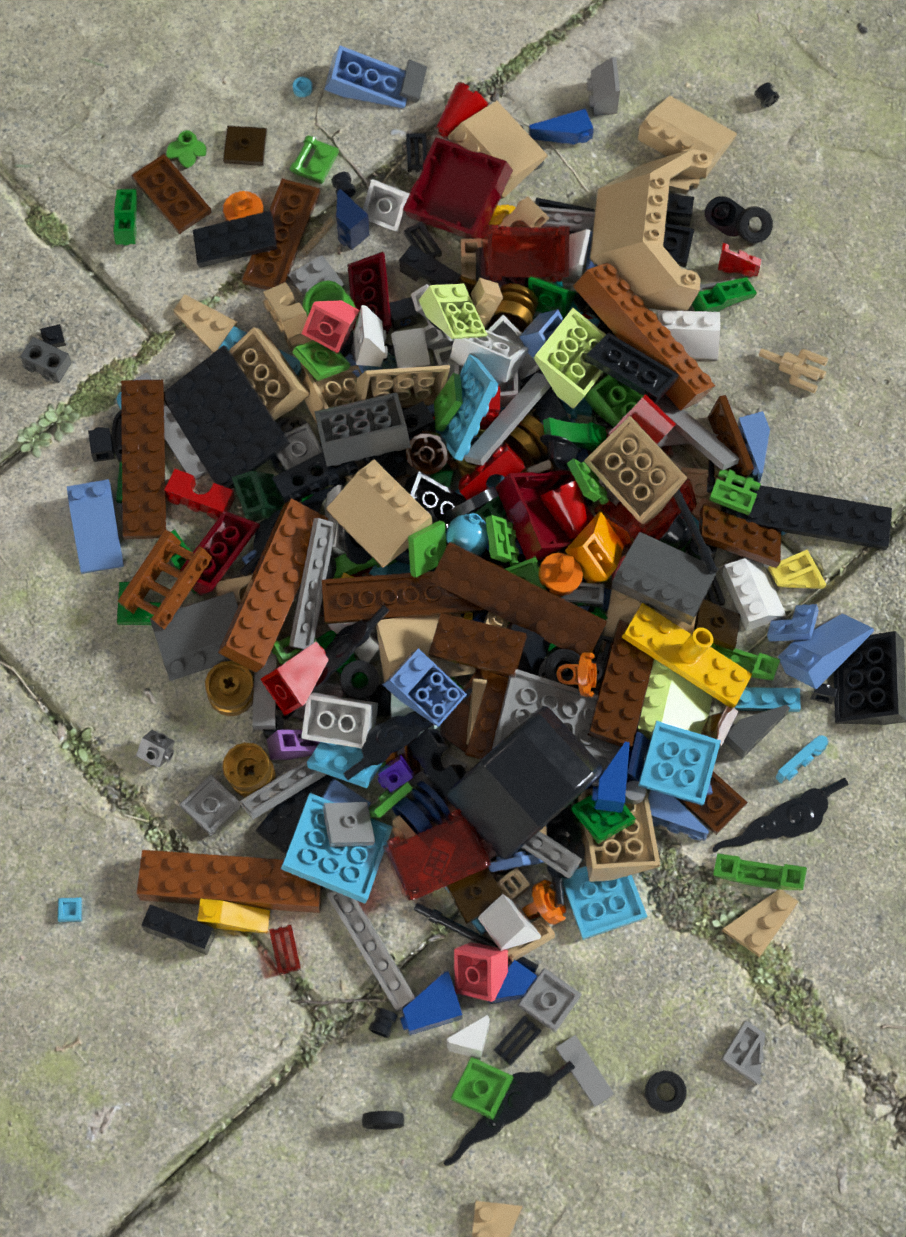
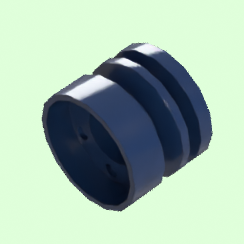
[392,781,451,841]

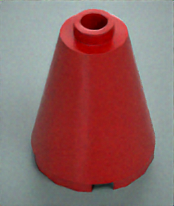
[437,82,488,139]
[540,481,588,540]

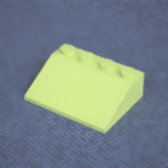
[533,308,606,409]
[637,659,713,740]

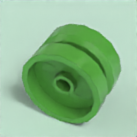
[303,280,355,317]

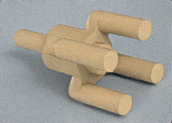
[759,349,828,394]

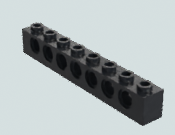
[272,401,436,504]

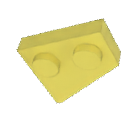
[768,550,826,589]

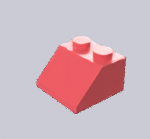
[301,300,360,353]
[454,942,508,1002]

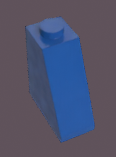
[400,971,463,1035]

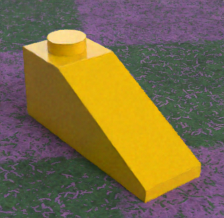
[197,899,270,934]

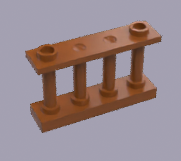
[118,530,212,630]

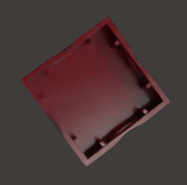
[402,137,513,240]
[495,471,594,561]

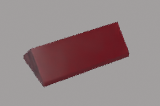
[347,252,391,335]
[180,510,260,596]

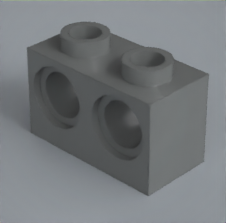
[20,337,72,383]

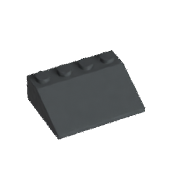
[314,392,411,467]
[612,532,719,625]
[150,592,238,681]

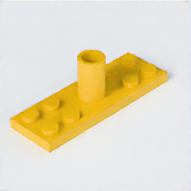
[621,603,752,708]

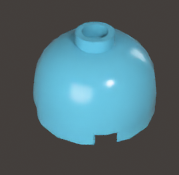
[446,513,489,555]

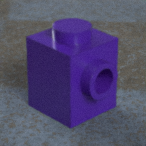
[377,755,414,792]

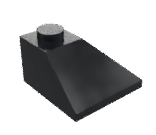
[509,624,551,676]

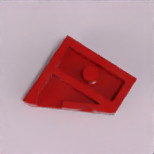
[718,243,761,277]

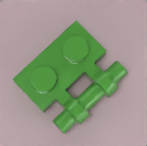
[567,458,609,505]
[709,469,761,515]
[485,515,519,566]

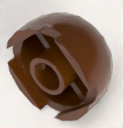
[406,431,449,475]

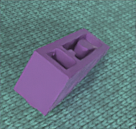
[267,730,320,760]

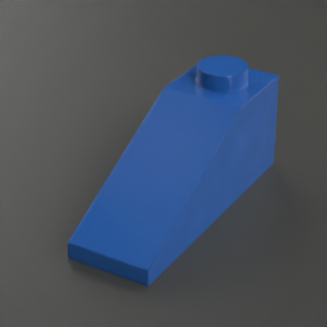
[529,109,594,145]
[591,742,630,813]

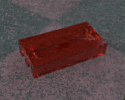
[269,924,301,975]

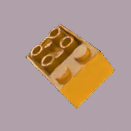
[565,512,624,583]

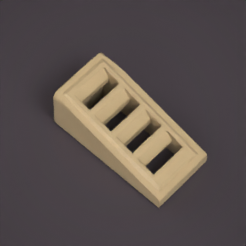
[497,868,530,901]

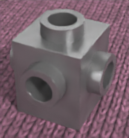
[136,730,175,767]

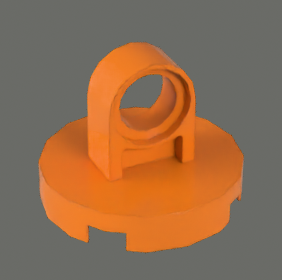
[223,191,264,221]
[538,553,583,596]
[557,652,597,697]
[522,880,567,925]

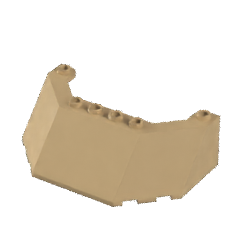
[590,149,712,311]

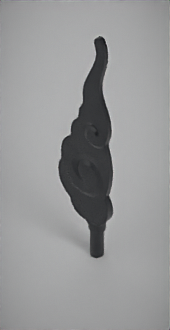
[240,478,346,576]
[282,605,390,720]
[343,688,472,780]
[712,777,849,853]
[546,807,585,907]
[444,1061,575,1166]

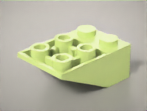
[419,284,487,339]

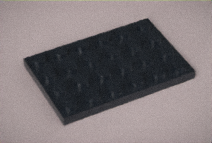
[164,345,290,489]

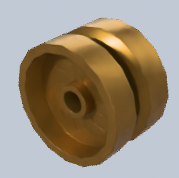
[503,414,547,467]
[205,661,254,716]

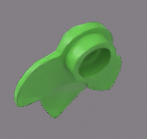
[166,130,206,168]

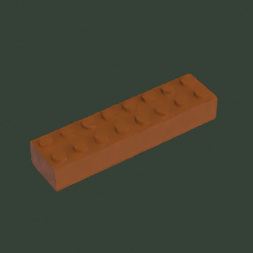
[573,262,715,411]
[218,498,329,673]
[137,850,323,913]

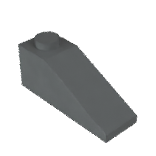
[724,705,790,759]

